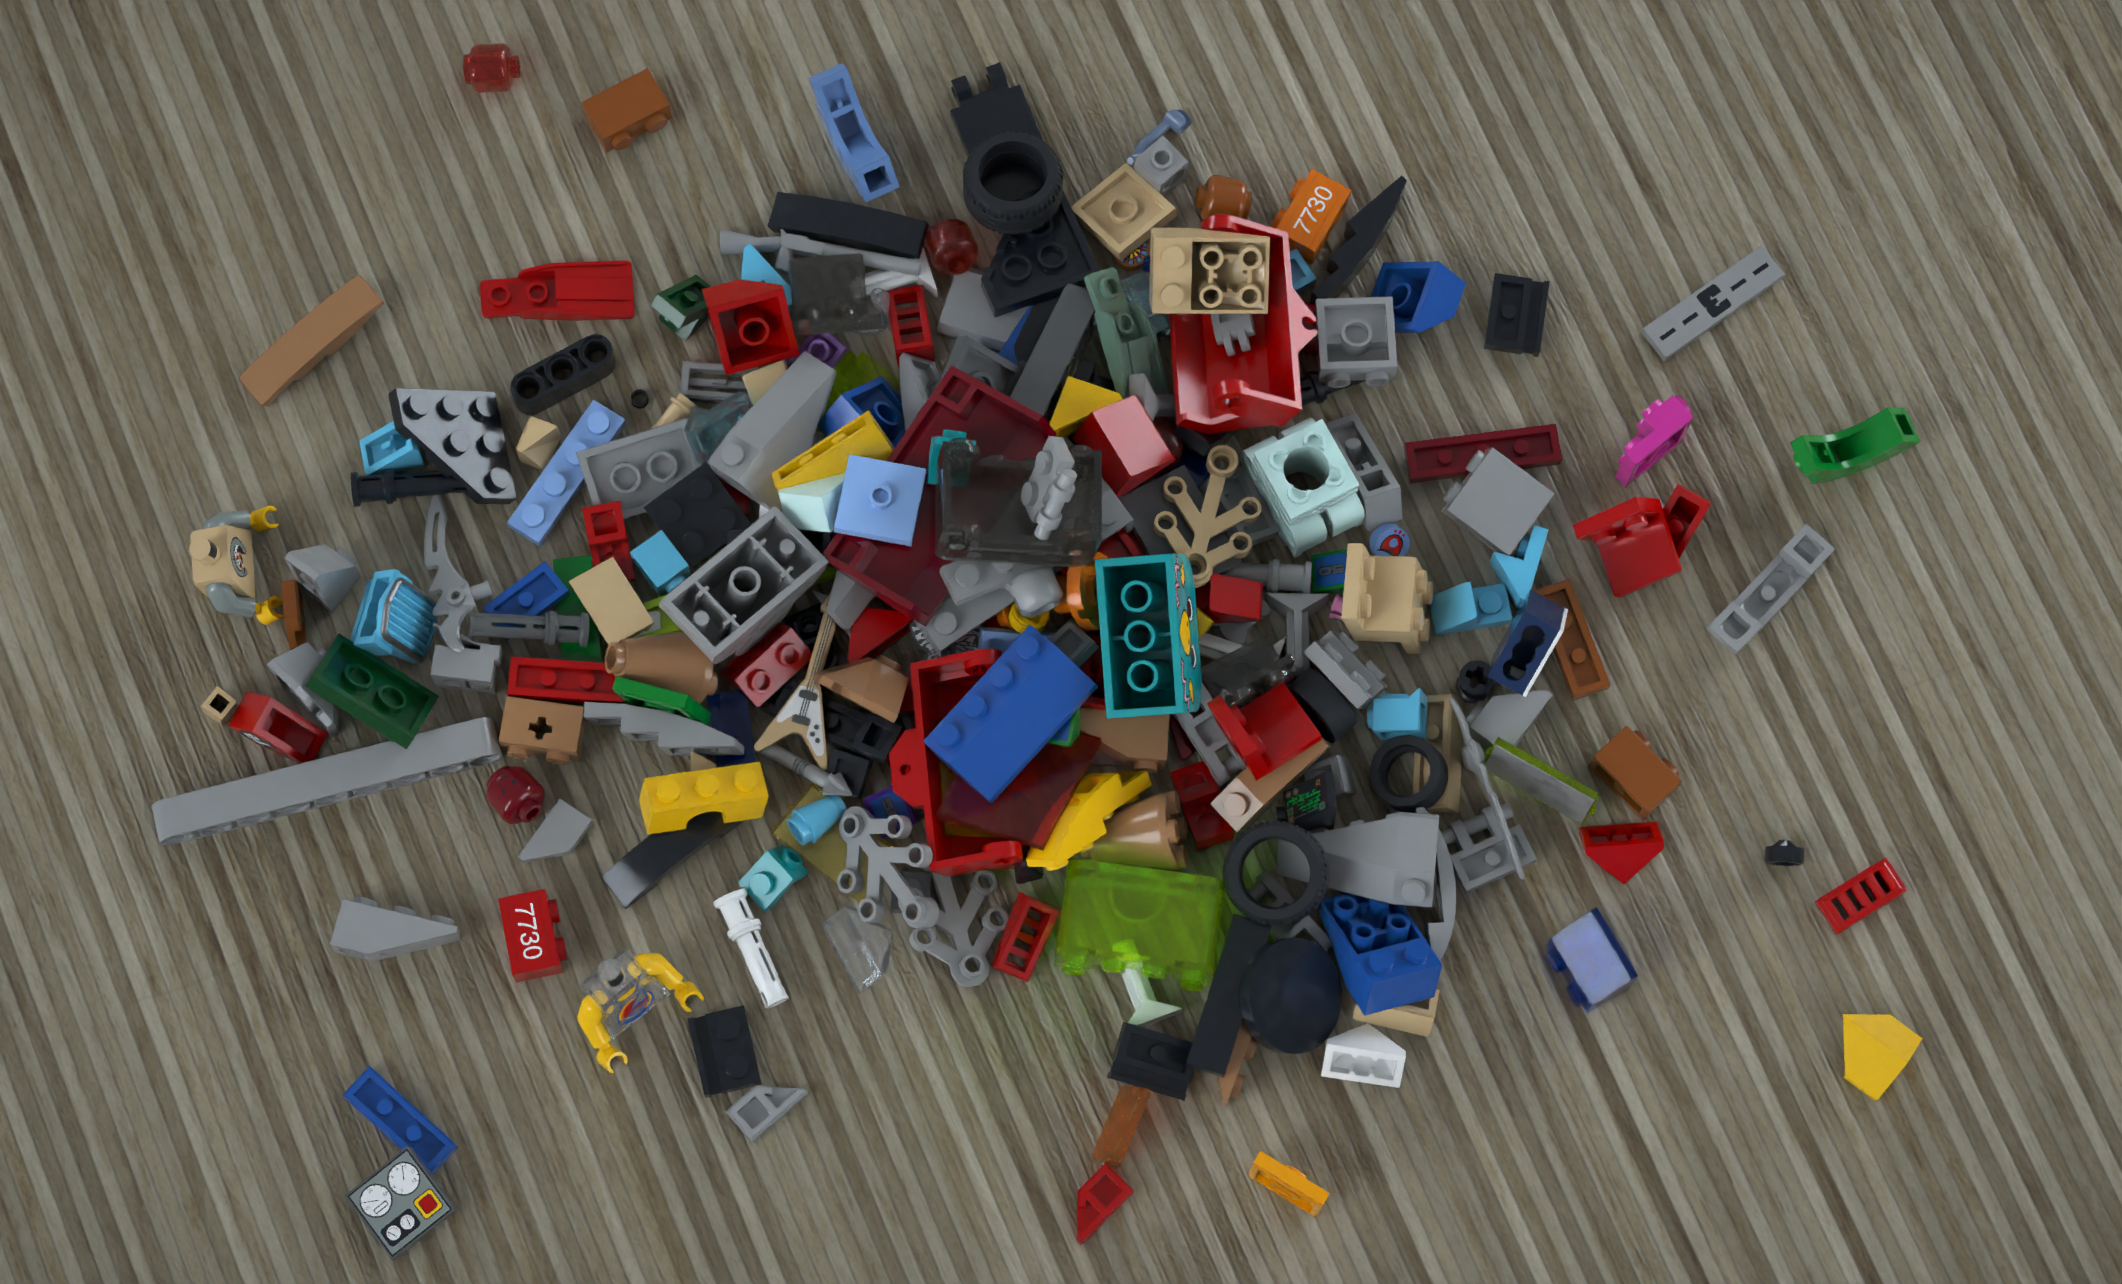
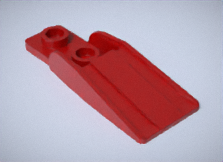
[480,260,635,321]

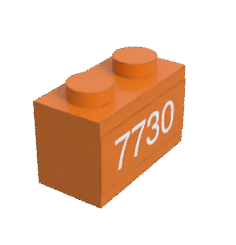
[1271,169,1351,265]

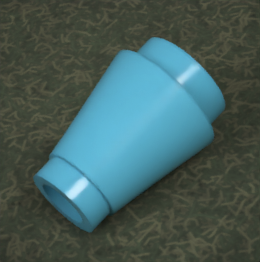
[786,795,847,846]

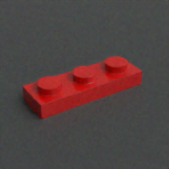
[507,656,626,704]

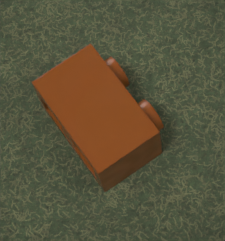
[581,68,672,153]
[1588,725,1682,821]

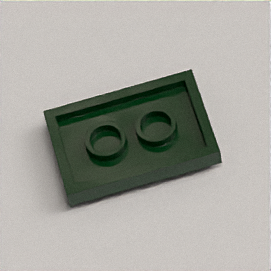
[305,633,439,749]

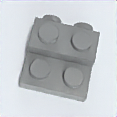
[1315,297,1398,388]
[1304,630,1388,709]

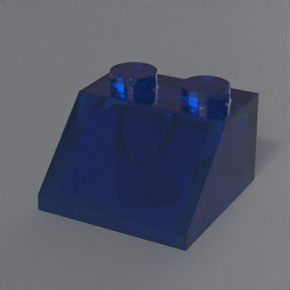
[1546,907,1638,1013]

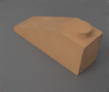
[1077,708,1170,774]
[1210,738,1330,832]

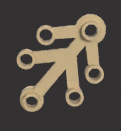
[1153,445,1262,588]

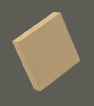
[1071,163,1177,261]

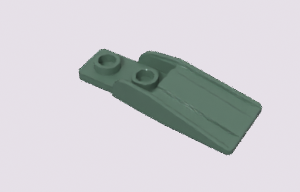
[1084,267,1169,399]

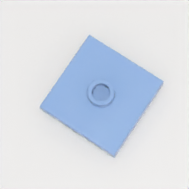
[834,454,927,546]

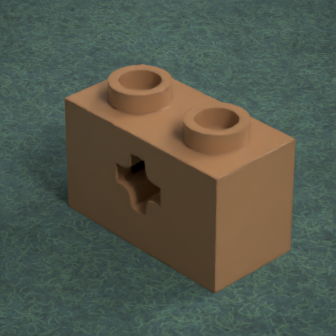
[498,696,587,765]

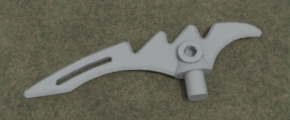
[424,495,493,652]
[1450,696,1524,880]

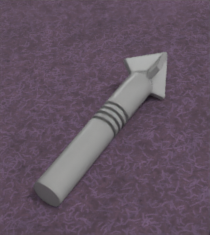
[757,740,852,796]

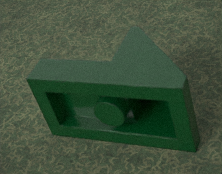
[651,275,711,340]

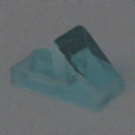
[684,391,753,464]

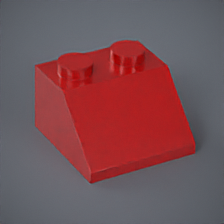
[702,279,800,375]

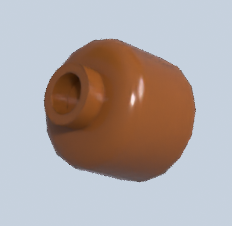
[1194,175,1252,220]

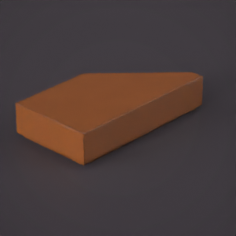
[281,580,307,650]

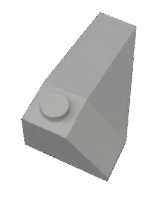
[707,351,837,512]
[1276,812,1439,907]

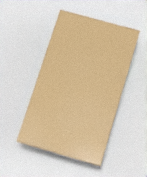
[569,557,655,646]

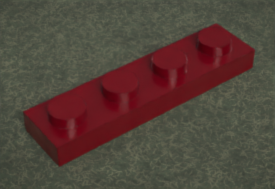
[1403,424,1562,484]

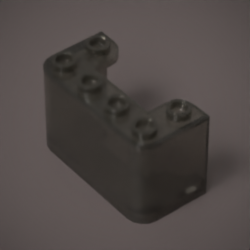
[935,438,1102,567]

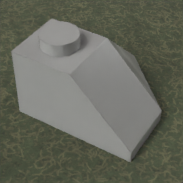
[267,642,339,737]

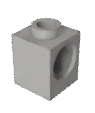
[1134,136,1188,197]

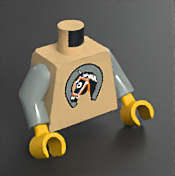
[189,506,284,625]

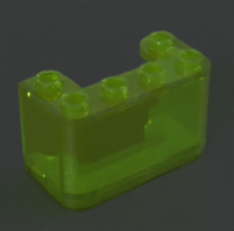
[1054,859,1225,992]

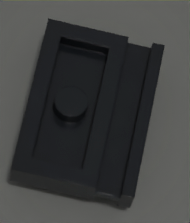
[1484,273,1550,357]
[687,1005,762,1098]
[1107,1022,1194,1101]

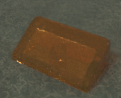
[1092,1085,1151,1169]

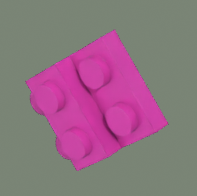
[1615,395,1694,487]

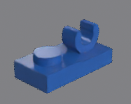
[483,561,570,640]

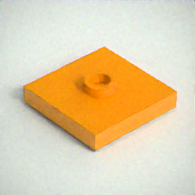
[1248,1151,1330,1217]

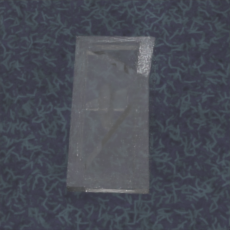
[821,905,893,994]

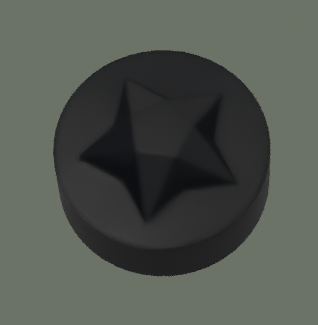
[1765,840,1805,866]

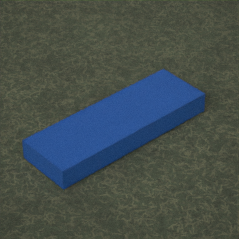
[342,1066,458,1175]

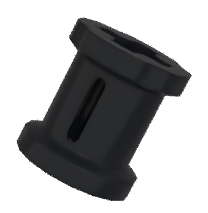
[1455,660,1494,704]

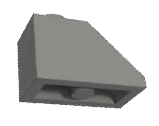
[1466,690,1553,755]

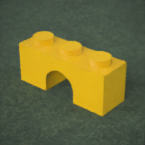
[639,762,769,835]

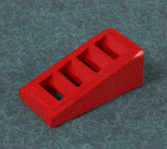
[885,285,935,367]
[1815,858,1907,935]
[991,891,1061,982]

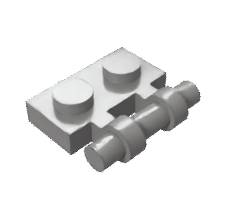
[1021,436,1077,540]
[1441,803,1537,894]

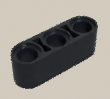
[510,334,616,415]

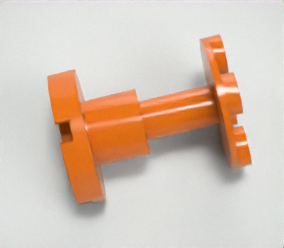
[996,552,1108,631]

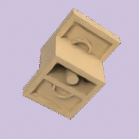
[1341,543,1433,654]

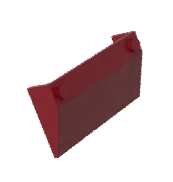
[822,365,1056,627]

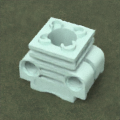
[1240,417,1365,558]

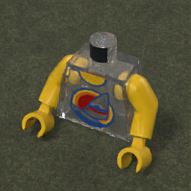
[577,949,704,1074]

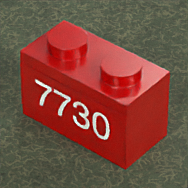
[498,889,568,983]

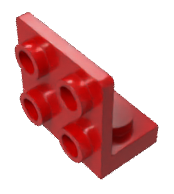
[1573,496,1682,598]
[1207,683,1322,781]

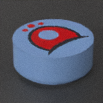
[1369,523,1410,556]

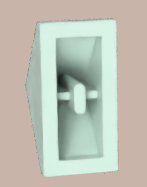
[778,473,845,532]

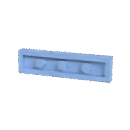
[507,399,626,547]

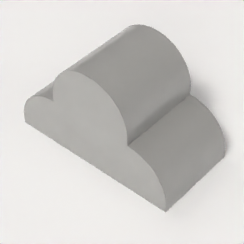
[659,506,829,664]

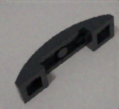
[754,678,905,763]
[602,811,745,909]

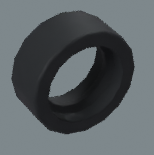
[1287,668,1357,743]
[1369,735,1448,813]

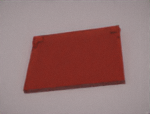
[935,732,1102,851]

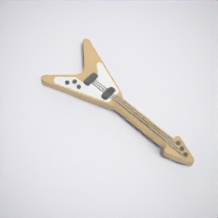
[754,593,837,771]

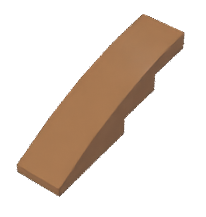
[238,275,385,407]

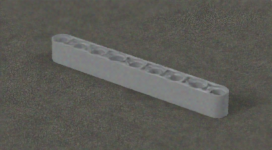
[151,717,502,845]

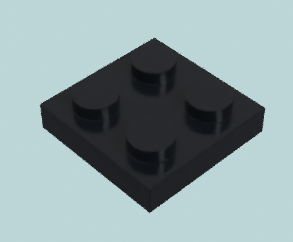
[643,462,752,569]

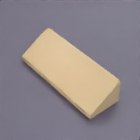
[1412,694,1464,813]

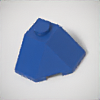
[1371,261,1466,333]

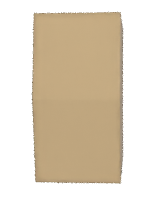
[200,686,238,726]

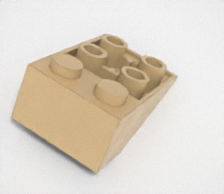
[1149,228,1270,314]

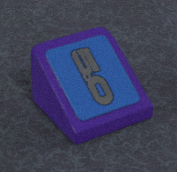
[864,786,917,840]

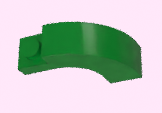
[1790,407,1921,484]

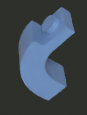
[808,63,900,202]

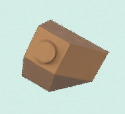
[812,655,909,723]

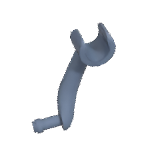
[1127,109,1192,166]

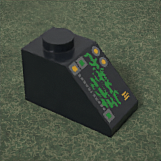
[1275,772,1337,831]

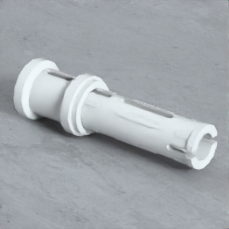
[713,888,789,1009]

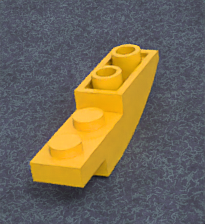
[1026,771,1152,871]

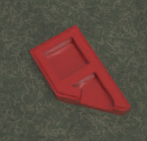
[1077,1163,1134,1245]

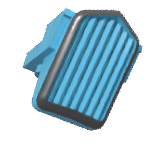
[350,569,439,664]

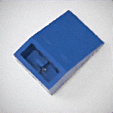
[1318,893,1442,1016]

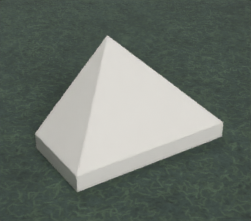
[1321,1023,1406,1088]

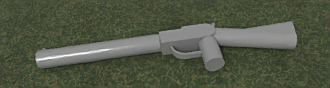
[720,229,923,276]

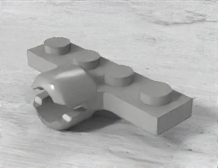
[939,509,1099,617]

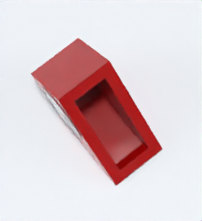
[228,692,328,764]

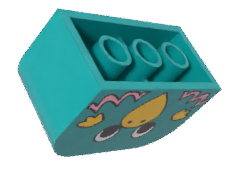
[1095,553,1202,719]

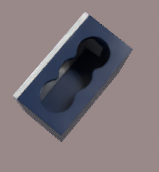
[1488,590,1568,697]

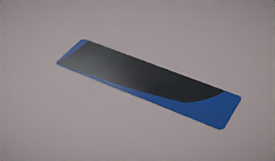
[998,295,1061,366]

